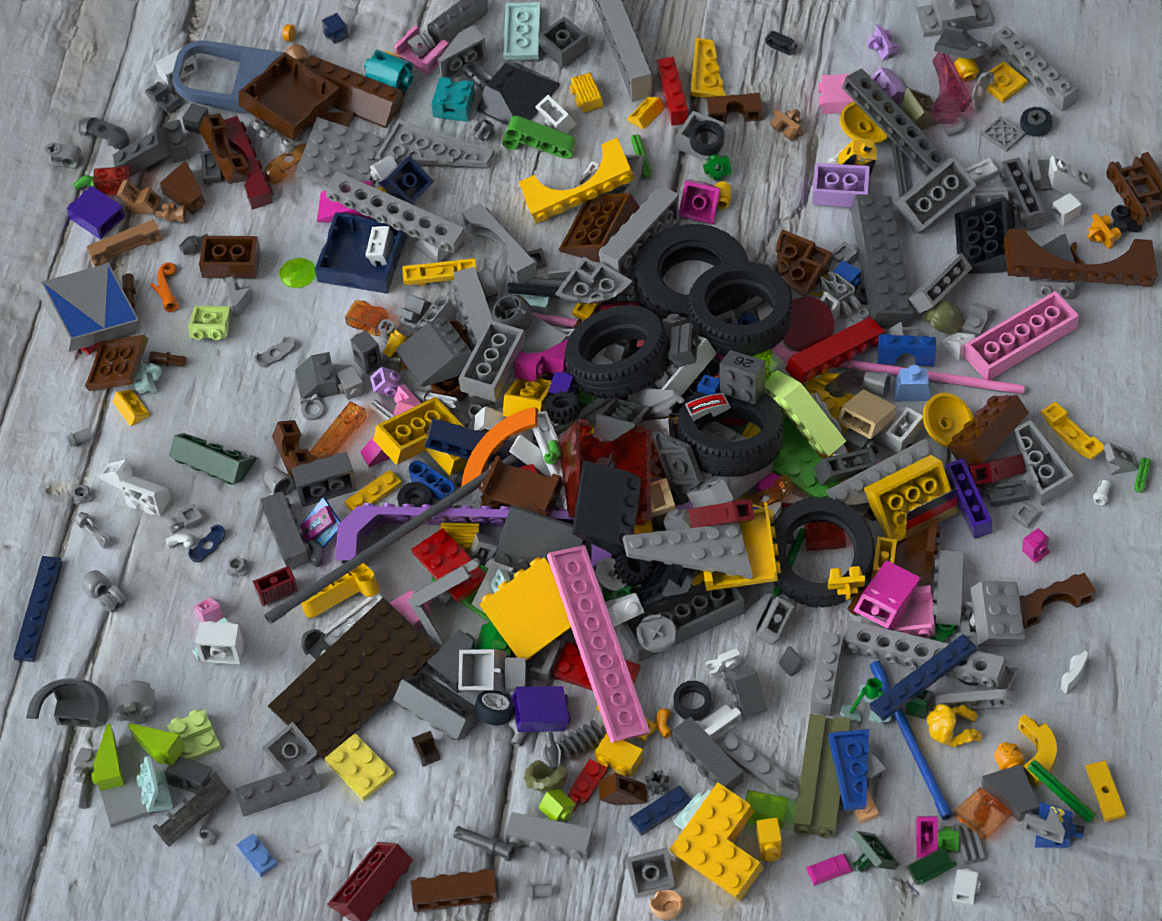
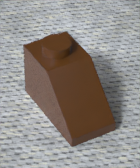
[599,772,647,806]

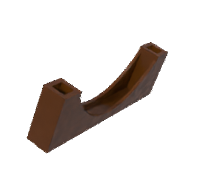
[1004,229,1158,287]

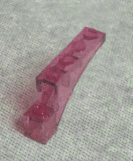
[929,52,972,124]

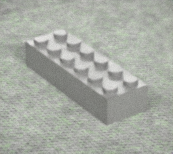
[599,186,679,277]

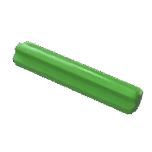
[631,134,652,179]

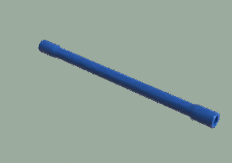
[870,661,953,820]

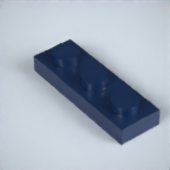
[629,785,692,836]

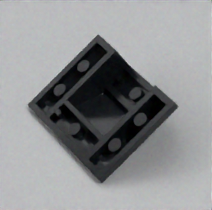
[477,62,560,126]
[637,560,700,608]

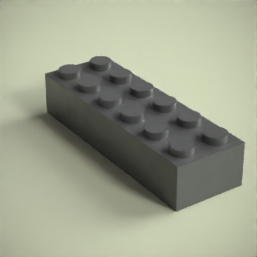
[620,580,745,662]

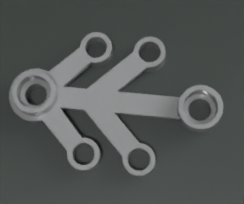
[253,119,303,153]

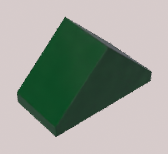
[905,690,933,719]

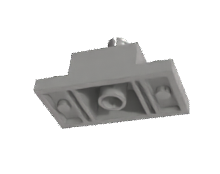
[915,0,992,38]

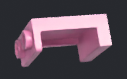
[394,25,449,76]
[893,585,936,639]

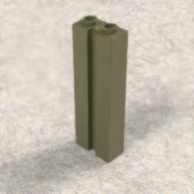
[794,714,851,838]

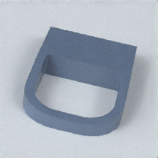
[173,40,284,114]

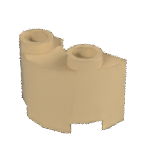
[643,478,676,519]

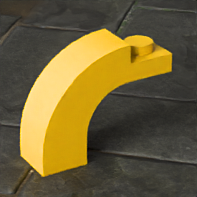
[1017,714,1057,789]

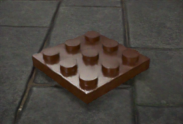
[85,335,148,391]

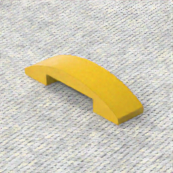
[1041,401,1105,460]

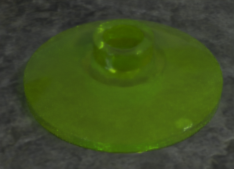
[279,258,316,288]

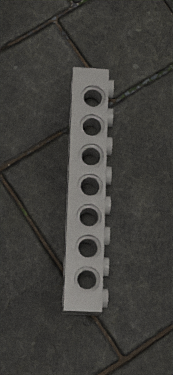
[326,171,464,254]
[843,620,1006,688]

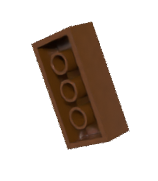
[947,395,1029,463]

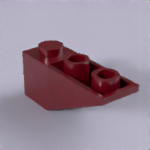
[967,454,1025,485]
[688,500,755,528]

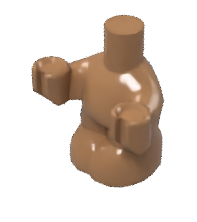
[156,202,187,223]

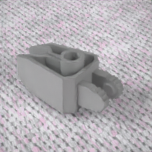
[820,272,862,316]

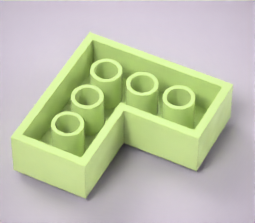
[764,370,846,456]

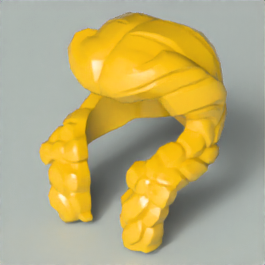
[927,704,982,747]

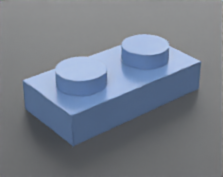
[236,833,278,877]

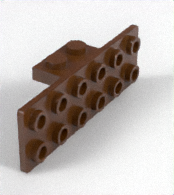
[894,518,941,587]

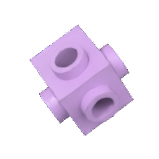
[370,367,402,397]

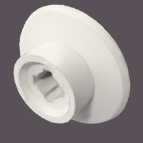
[596,558,627,591]

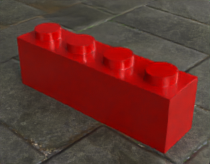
[657,56,689,126]

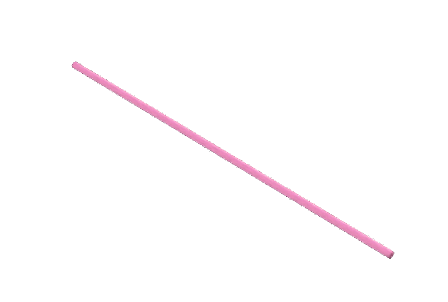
[532,313,1025,395]

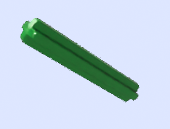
[1027,760,1095,823]

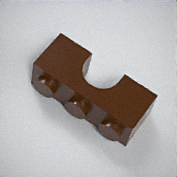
[707,93,762,124]
[272,420,314,479]

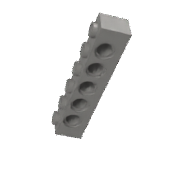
[992,26,1077,111]

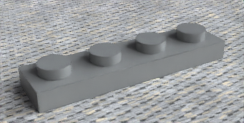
[719,733,794,797]

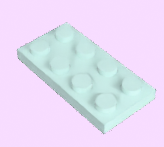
[503,2,540,60]

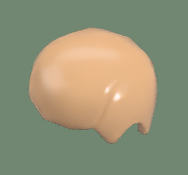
[649,890,683,921]

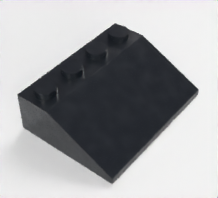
[954,197,1016,274]
[572,461,642,556]

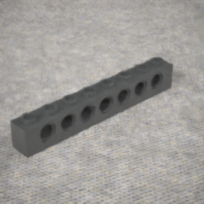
[842,68,948,176]

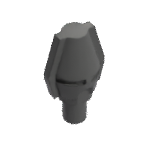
[179,234,209,255]
[543,732,562,769]

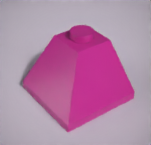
[679,179,721,224]

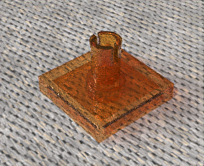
[953,787,1012,840]

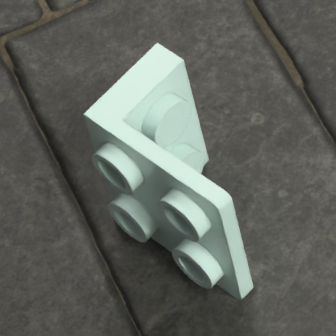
[137,756,173,812]

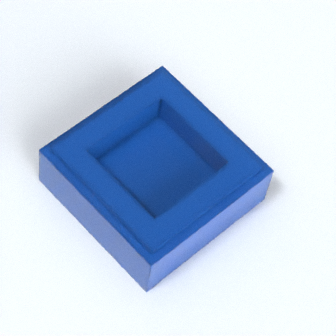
[697,375,720,395]

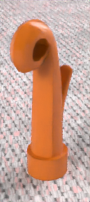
[150,262,179,312]

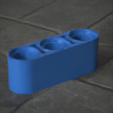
[409,461,455,501]

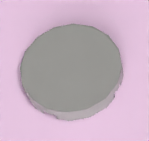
[637,614,677,653]

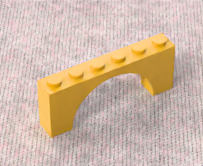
[519,138,635,224]

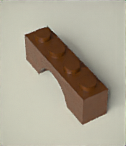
[199,114,250,184]
[1019,572,1096,629]

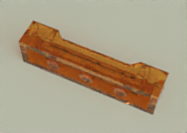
[309,401,367,461]

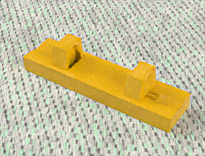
[402,258,477,286]

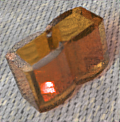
[345,300,389,336]

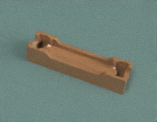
[87,219,162,267]

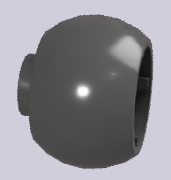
[492,295,533,331]

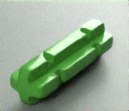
[1134,457,1151,493]

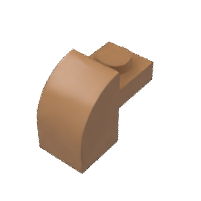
[117,179,161,215]

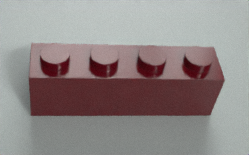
[327,842,413,921]

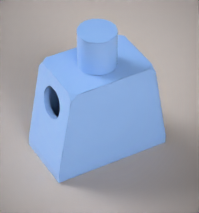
[894,365,931,402]

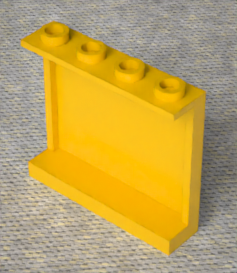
[703,502,781,591]
[479,557,571,661]

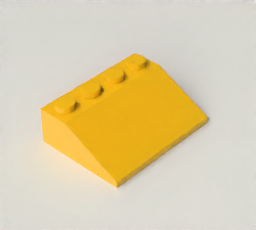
[864,455,958,542]

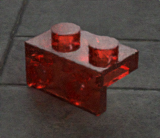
[93,166,131,196]
[804,522,846,551]

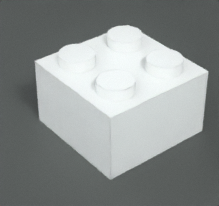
[195,621,244,664]

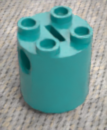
[364,49,414,93]

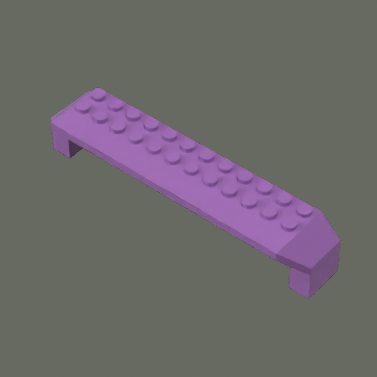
[336,503,614,571]

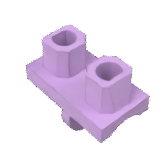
[867,25,899,60]

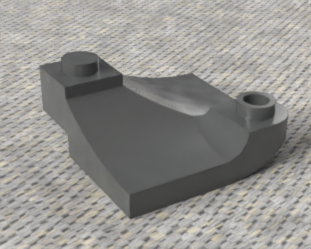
[934,21,996,60]

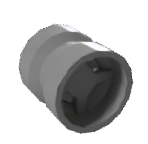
[98,585,126,612]

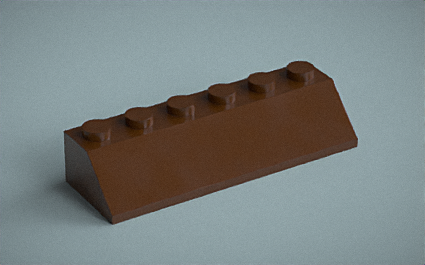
[304,55,404,128]

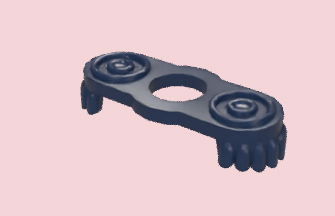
[188,524,225,563]

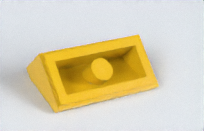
[627,97,665,129]
[113,389,150,426]

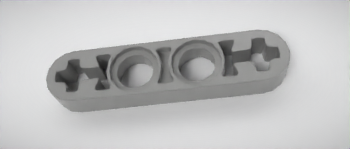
[933,689,1012,710]

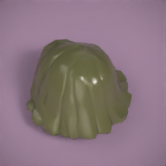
[922,299,964,334]
[524,760,568,794]

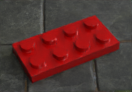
[411,528,486,603]
[551,641,641,691]

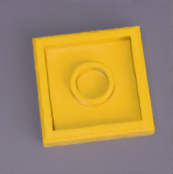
[986,61,1028,103]

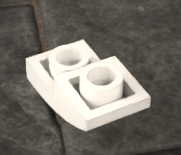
[1061,651,1088,694]

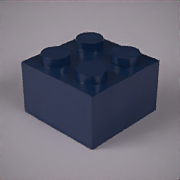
[379,155,434,204]

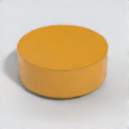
[282,24,296,42]

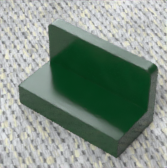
[906,847,958,885]

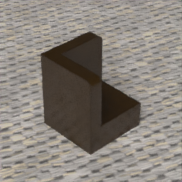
[412,730,441,767]

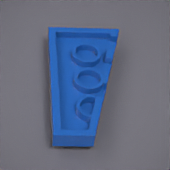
[828,729,869,811]

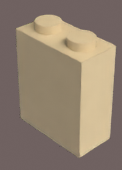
[837,389,897,439]

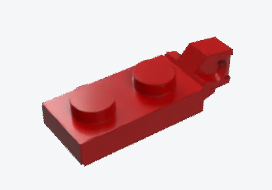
[567,759,608,812]

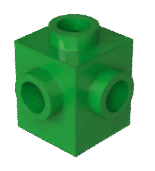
[703,153,732,180]

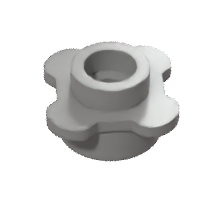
[71,485,92,505]
[227,557,247,576]

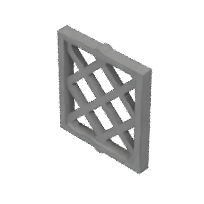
[981,116,1025,151]

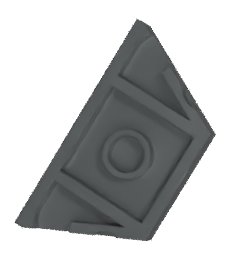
[651,431,703,501]

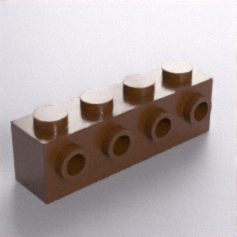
[410,869,498,912]

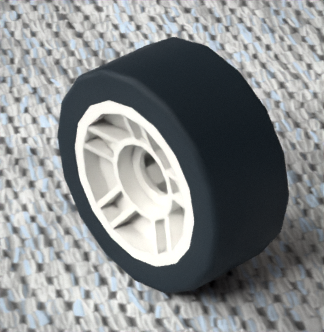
[474,691,514,726]

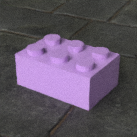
[812,163,870,207]

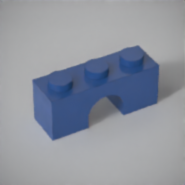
[877,334,936,366]

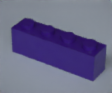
[945,458,992,539]

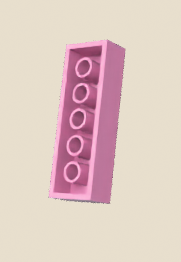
[964,291,1079,380]

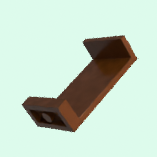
[481,456,564,517]

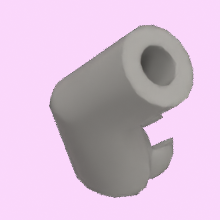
[508,717,526,747]

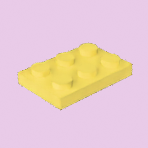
[324,733,395,801]

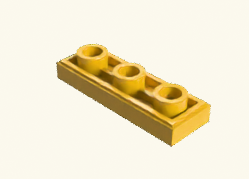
[1085,760,1126,822]

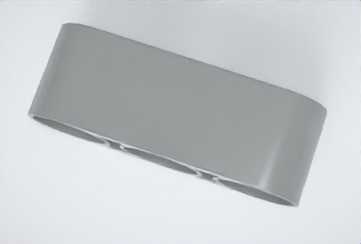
[413,296,457,333]

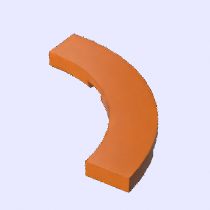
[461,407,538,488]

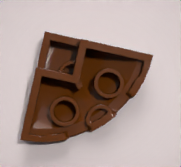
[776,229,834,297]

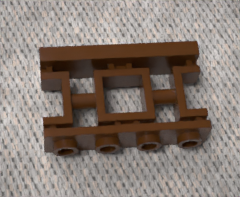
[1106,152,1162,226]

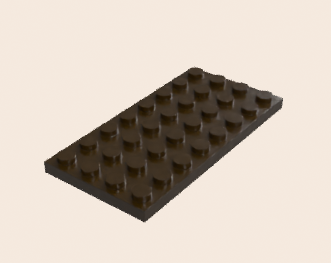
[268,598,439,762]

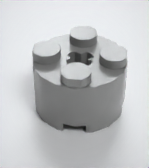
[114,681,155,724]

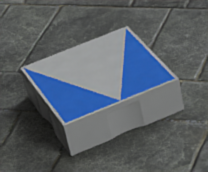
[38,263,139,352]

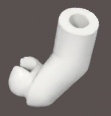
[165,533,194,548]

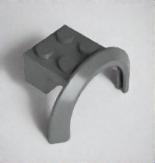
[26,678,109,728]

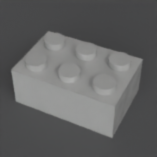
[971,581,1025,646]

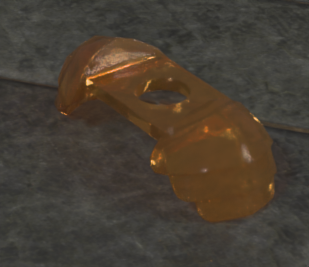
[265,144,306,184]
[736,474,794,507]

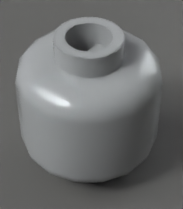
[81,570,111,599]

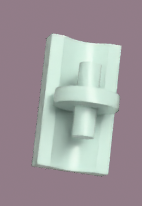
[134,360,162,394]

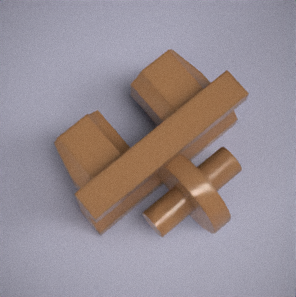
[770,109,804,141]

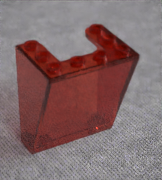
[558,419,651,526]

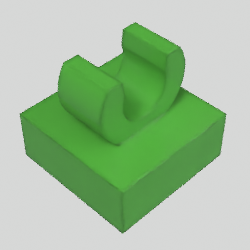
[938,826,959,852]

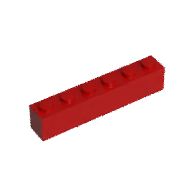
[785,317,885,384]

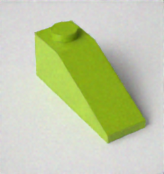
[128,723,185,766]
[91,724,124,791]

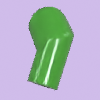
[73,175,100,191]
[544,440,562,465]

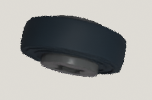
[1020,107,1052,137]

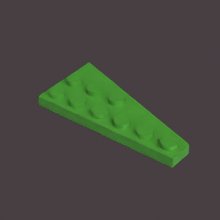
[772,417,854,507]

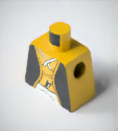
[838,139,877,177]

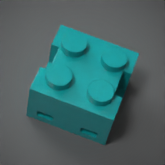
[431,77,475,122]

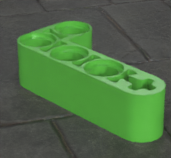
[502,116,576,159]

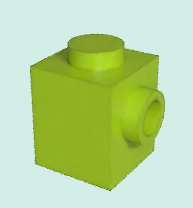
[538,789,576,822]

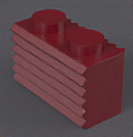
[252,566,298,606]

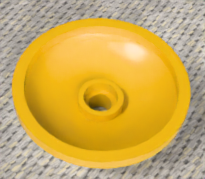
[840,101,888,144]
[923,393,973,448]

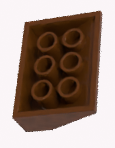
[559,193,640,263]

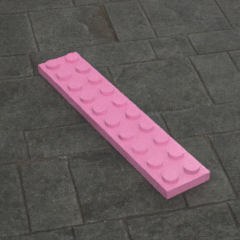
[547,545,650,743]

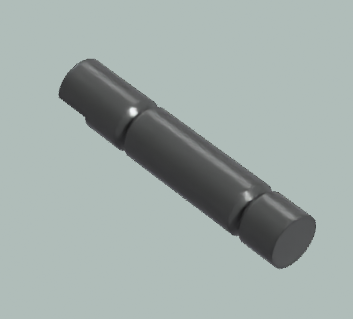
[79,771,93,809]

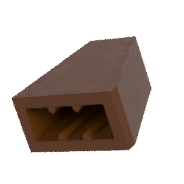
[160,161,205,215]

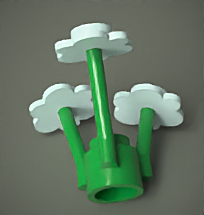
[840,678,891,724]

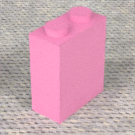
[818,74,854,114]

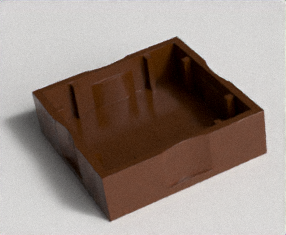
[239,52,339,141]

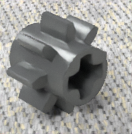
[473,119,495,141]
[645,770,670,796]

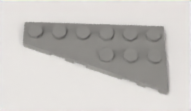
[375,120,494,167]
[826,438,953,506]
[623,523,753,579]

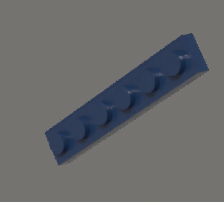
[13,556,62,662]
[869,634,977,721]

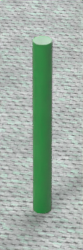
[772,528,807,596]

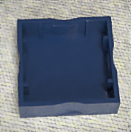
[315,212,407,294]

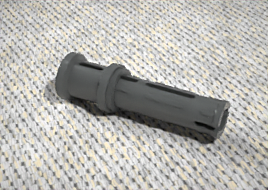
[453,826,516,862]

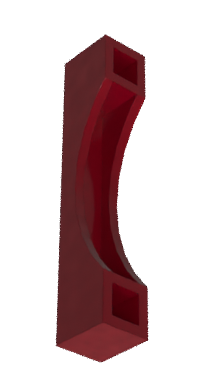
[224,116,274,210]

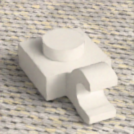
[705,648,740,677]

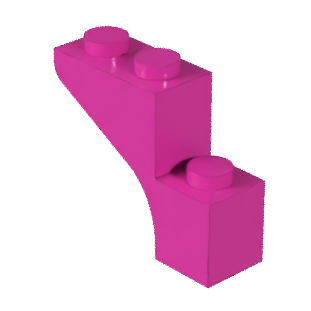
[514,339,569,382]

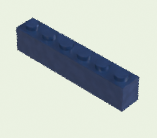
[425,418,538,473]

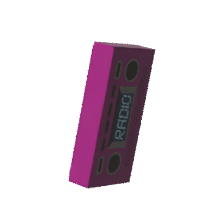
[300,506,336,542]

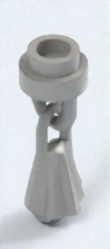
[75,512,112,548]

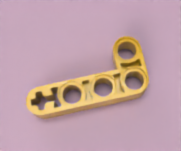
[301,563,380,618]

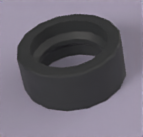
[690,120,724,156]
[674,680,712,721]

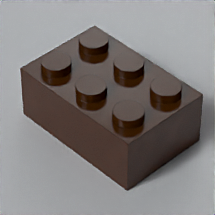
[199,236,260,278]

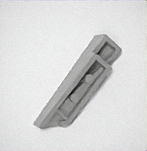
[628,389,684,420]

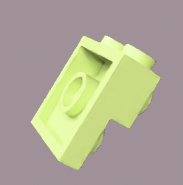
[188,306,231,340]
[167,709,221,761]

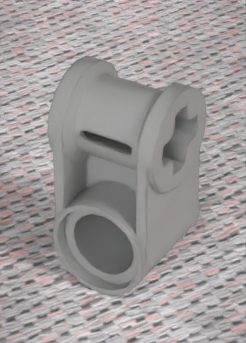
[45,142,81,168]

